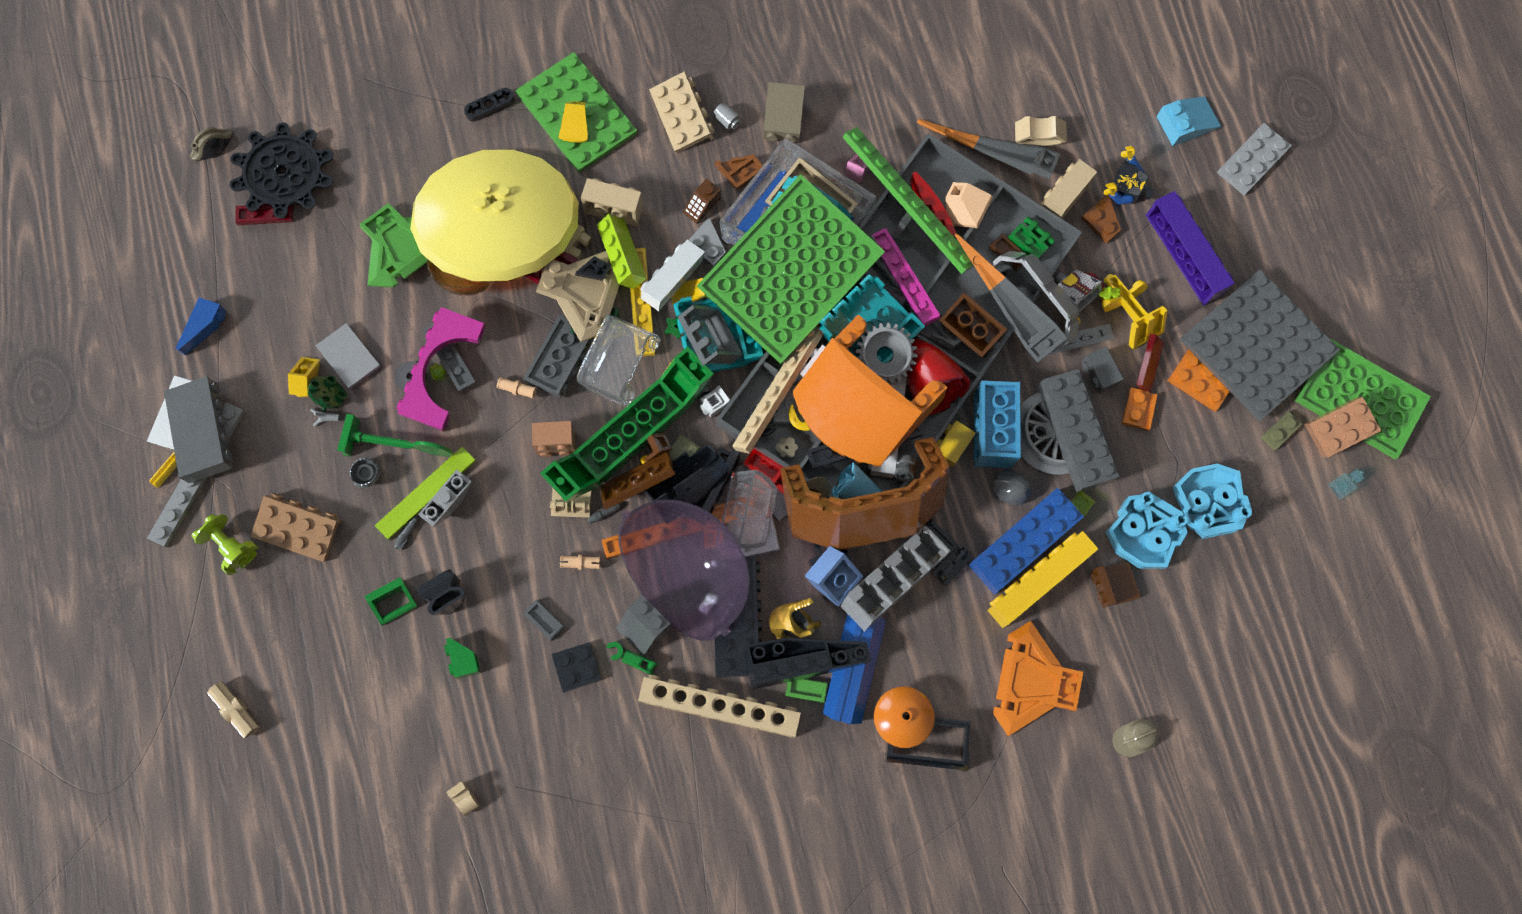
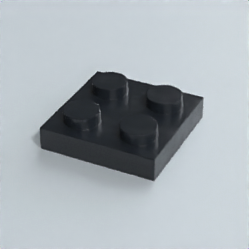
[552,642,602,693]

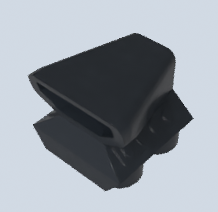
[417,569,465,615]

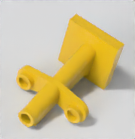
[1101,274,1168,350]

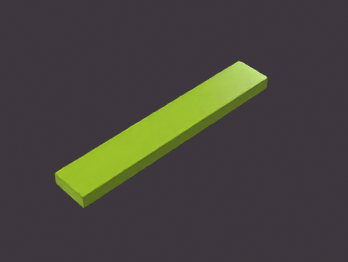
[375,447,476,540]

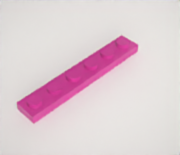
[869,228,940,326]

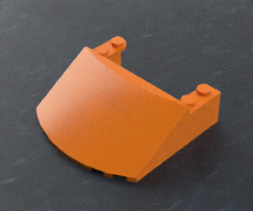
[793,315,947,467]

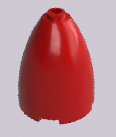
[906,338,971,415]

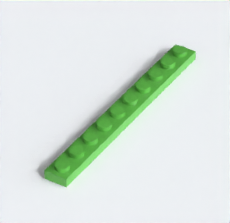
[843,127,974,274]

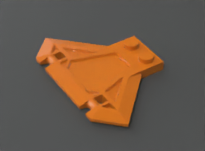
[993,621,1083,736]

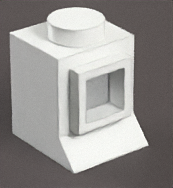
[699,385,730,418]

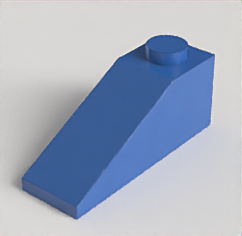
[175,297,226,355]

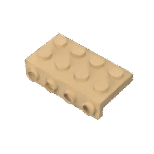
[649,72,715,153]

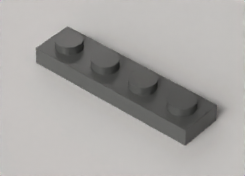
[422,323,476,393]

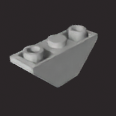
[418,470,472,527]

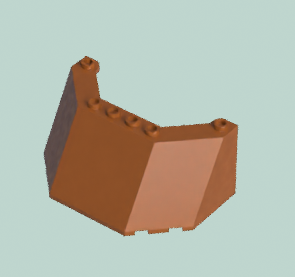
[780,437,950,550]

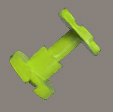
[192,514,258,575]

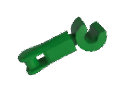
[606,642,658,675]

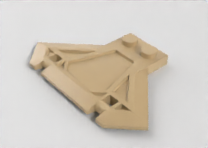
[536,251,619,342]

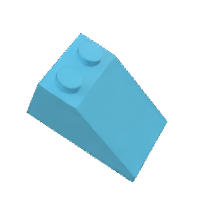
[1157,96,1221,147]

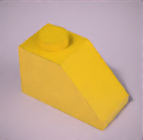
[288,357,320,397]

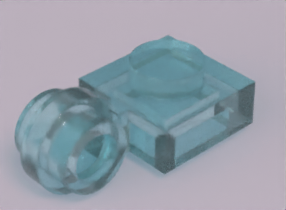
[1328,468,1366,500]

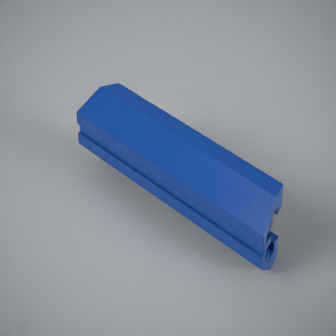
[823,614,886,724]

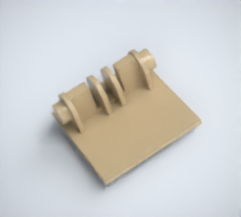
[550,489,591,518]

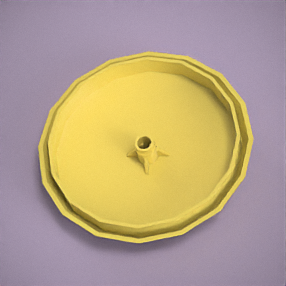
[411,150,579,281]

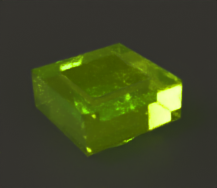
[1071,491,1095,516]

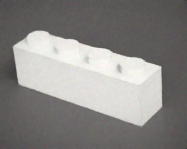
[641,240,705,311]

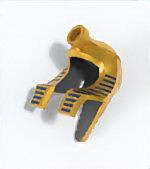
[769,598,822,639]

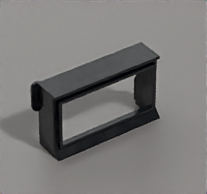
[885,714,971,772]

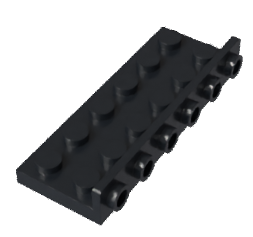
[713,556,762,678]

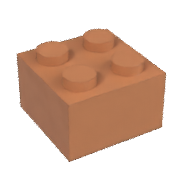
[532,421,576,458]

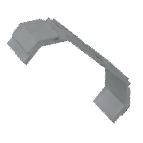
[992,251,1079,352]

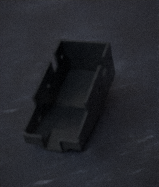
[642,445,730,524]

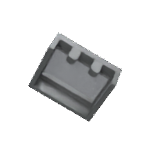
[678,305,743,366]

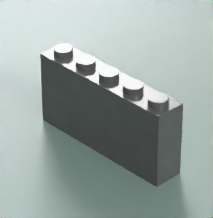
[164,376,233,483]

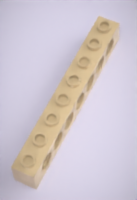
[638,675,800,738]

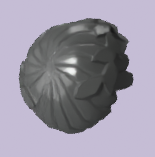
[349,457,381,488]

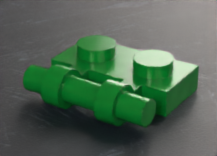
[1008,216,1056,259]

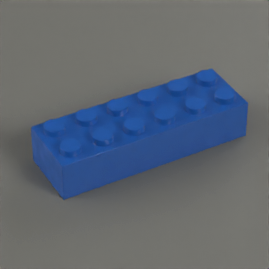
[968,488,1084,595]

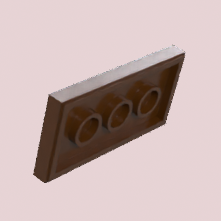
[600,451,675,510]

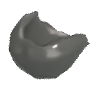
[993,469,1032,506]

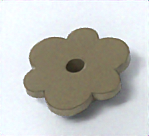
[775,437,798,458]

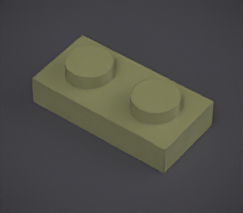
[1260,411,1302,451]

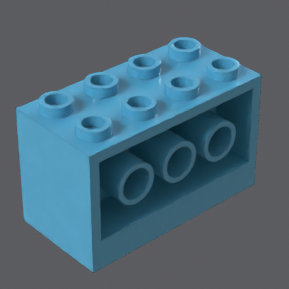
[974,381,1021,468]

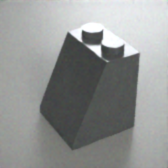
[616,595,672,657]

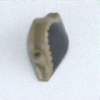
[190,127,233,162]

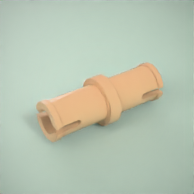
[497,377,537,399]
[560,554,600,570]

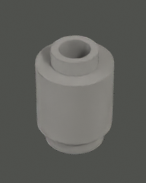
[714,103,740,130]

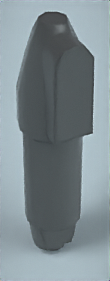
[587,504,621,524]
[394,517,418,550]

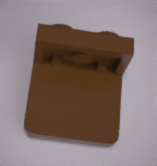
[1091,562,1140,608]

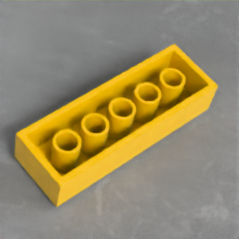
[987,531,1098,628]

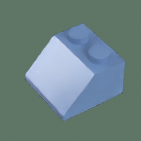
[805,546,863,607]

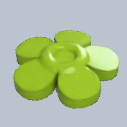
[1099,286,1121,300]

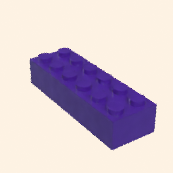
[1146,191,1234,306]

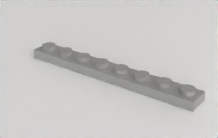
[147,402,245,548]

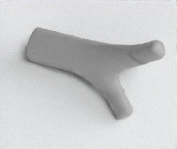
[310,408,340,427]

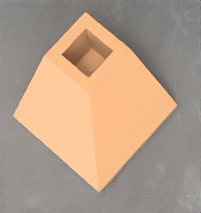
[946,182,993,228]

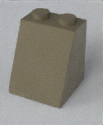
[763,82,805,143]

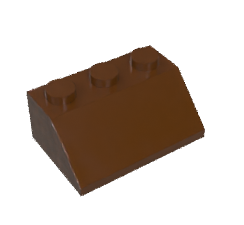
[939,293,1007,358]

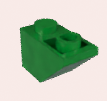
[444,638,481,679]

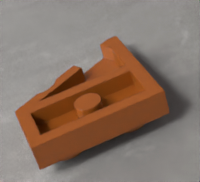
[1081,195,1121,244]

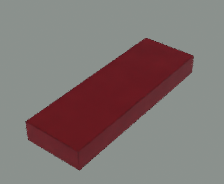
[235,205,293,226]
[1136,334,1164,393]

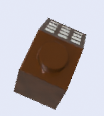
[683,178,721,224]

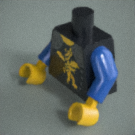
[1103,146,1154,205]

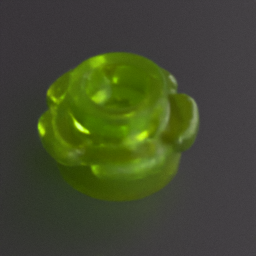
[429,363,446,381]

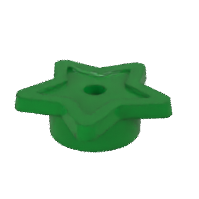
[665,317,681,339]

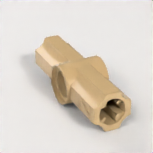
[207,681,260,739]

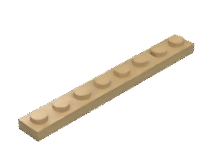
[732,326,823,454]

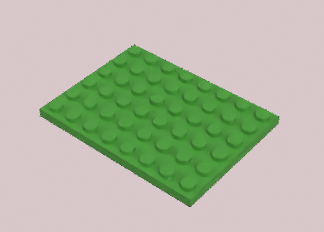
[697,174,885,364]

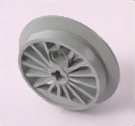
[1020,392,1069,475]

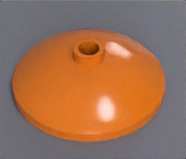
[874,686,935,748]

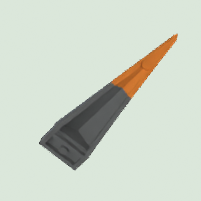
[917,119,1060,179]
[955,234,1068,363]

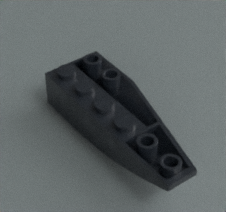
[746,638,871,690]

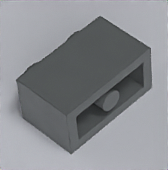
[1082,347,1124,393]

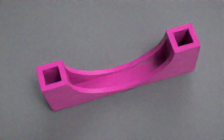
[397,307,486,432]

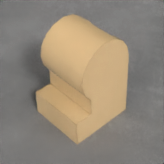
[446,781,479,816]

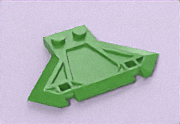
[360,203,430,288]

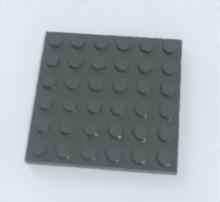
[1180,270,1340,421]

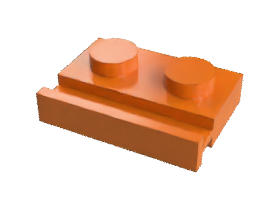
[1122,387,1158,431]

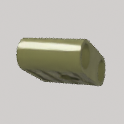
[669,434,700,461]

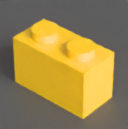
[937,420,975,468]

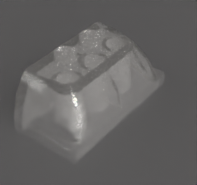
[716,470,777,549]

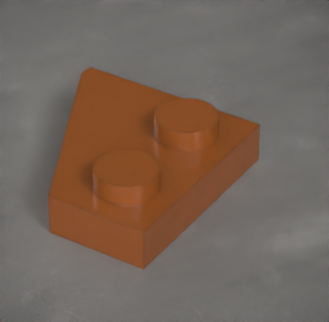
[715,154,765,191]

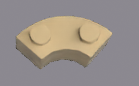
[1015,116,1067,147]

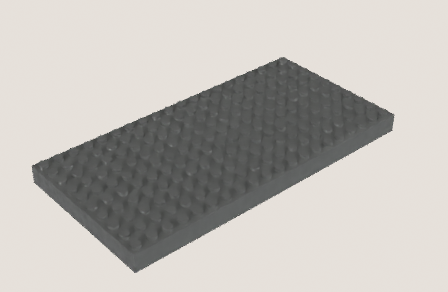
[716,133,1082,499]

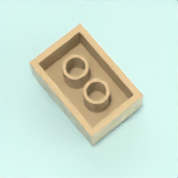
[1040,159,1097,219]
[581,178,643,227]

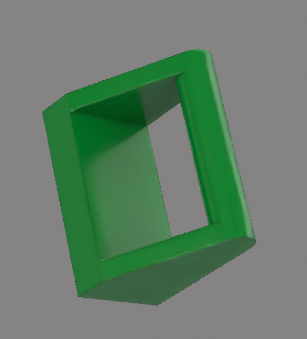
[364,577,418,626]

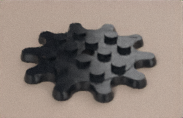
[229,122,333,219]

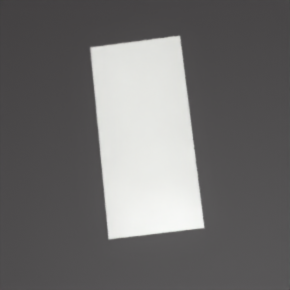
[147,376,191,449]

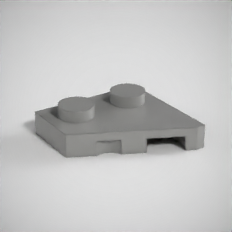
[689,218,726,268]

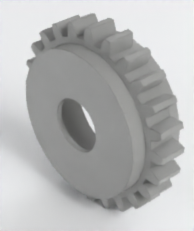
[855,323,917,384]

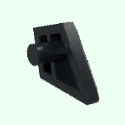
[575,256,611,281]

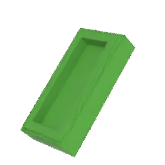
[785,679,828,703]

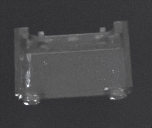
[577,315,661,406]

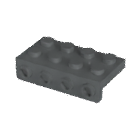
[523,315,597,399]

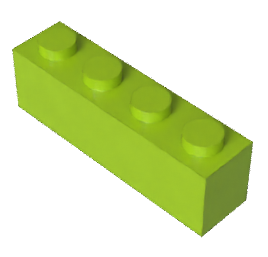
[597,214,647,289]

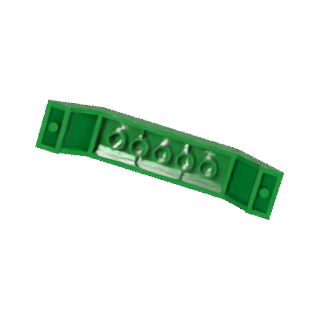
[540,346,714,503]

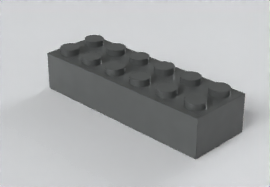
[1037,369,1119,492]

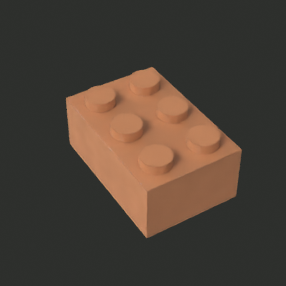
[1304,397,1381,458]

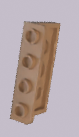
[251,493,342,562]

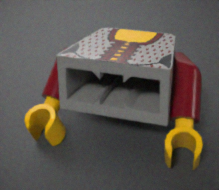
[1055,270,1105,324]

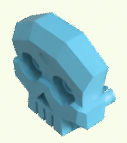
[1173,463,1252,540]
[1105,491,1188,569]

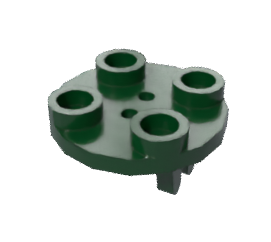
[307,375,347,412]

